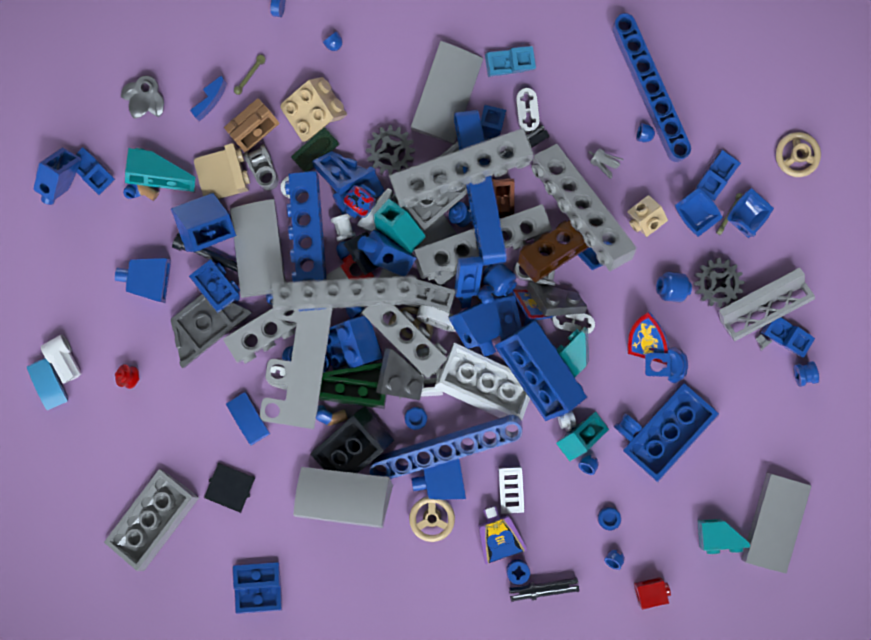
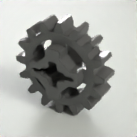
[366,125,415,175]
[693,258,745,308]

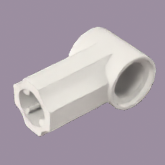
[41,334,82,384]

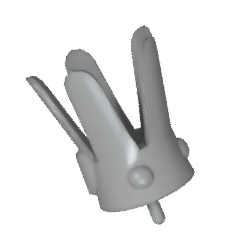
[589,148,624,179]

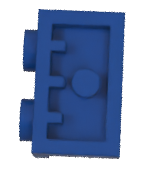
[189,259,240,313]

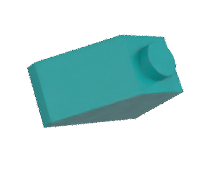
[556,411,609,461]

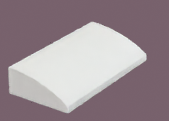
[434,343,530,421]

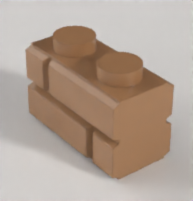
[223,98,280,153]

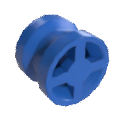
[794,361,819,387]
[613,413,642,442]
[506,559,530,585]

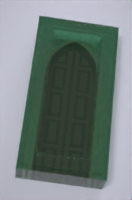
[291,127,340,172]

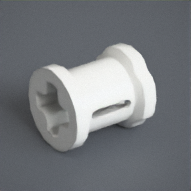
[331,214,356,241]

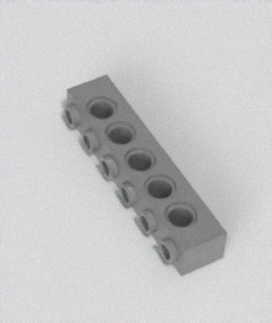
[389,128,533,208]
[531,144,637,271]
[413,204,552,281]
[223,267,349,364]
[272,277,417,311]

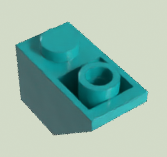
[374,199,425,253]
[557,326,589,378]
[697,519,750,554]

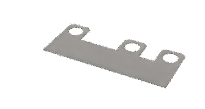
[260,308,332,429]

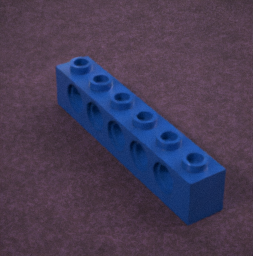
[285,171,327,312]

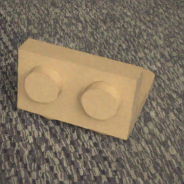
[280,77,348,142]
[194,143,251,199]

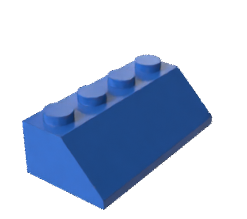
[495,320,587,421]

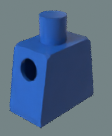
[33,147,82,205]
[358,230,416,277]
[115,258,171,303]
[448,300,503,357]
[411,459,466,499]

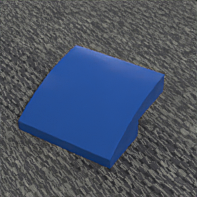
[233,562,282,614]

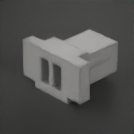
[756,334,772,351]

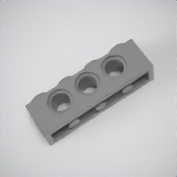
[362,305,447,379]

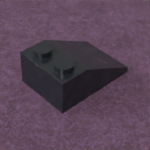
[310,406,395,474]

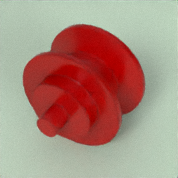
[115,364,140,389]

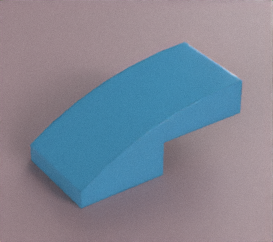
[485,46,536,77]
[26,358,69,410]

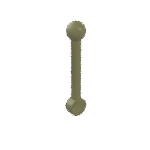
[234,55,266,95]
[716,193,743,235]

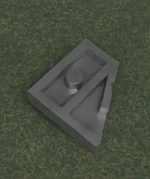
[527,282,587,316]
[376,348,424,400]

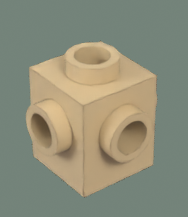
[627,195,668,237]

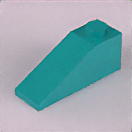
[125,148,196,192]

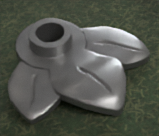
[121,76,164,119]

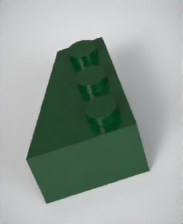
[319,363,387,409]

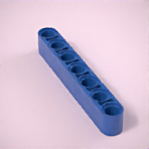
[612,13,691,162]
[454,110,506,266]
[369,415,523,479]

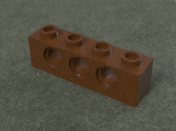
[518,220,598,283]

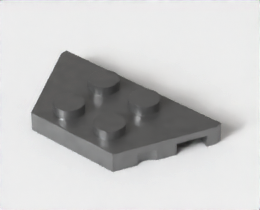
[170,294,252,368]

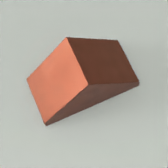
[492,179,515,218]

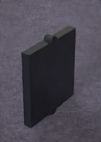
[344,231,379,275]
[204,463,255,513]

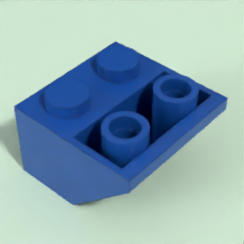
[170,193,236,252]
[326,316,383,371]

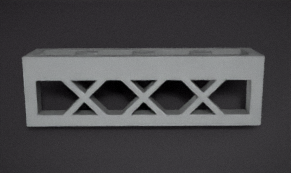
[719,268,815,342]

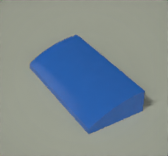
[623,383,719,483]

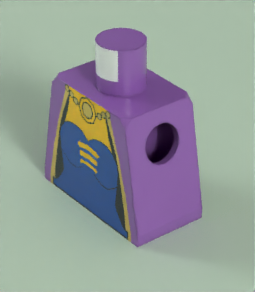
[478,505,527,564]

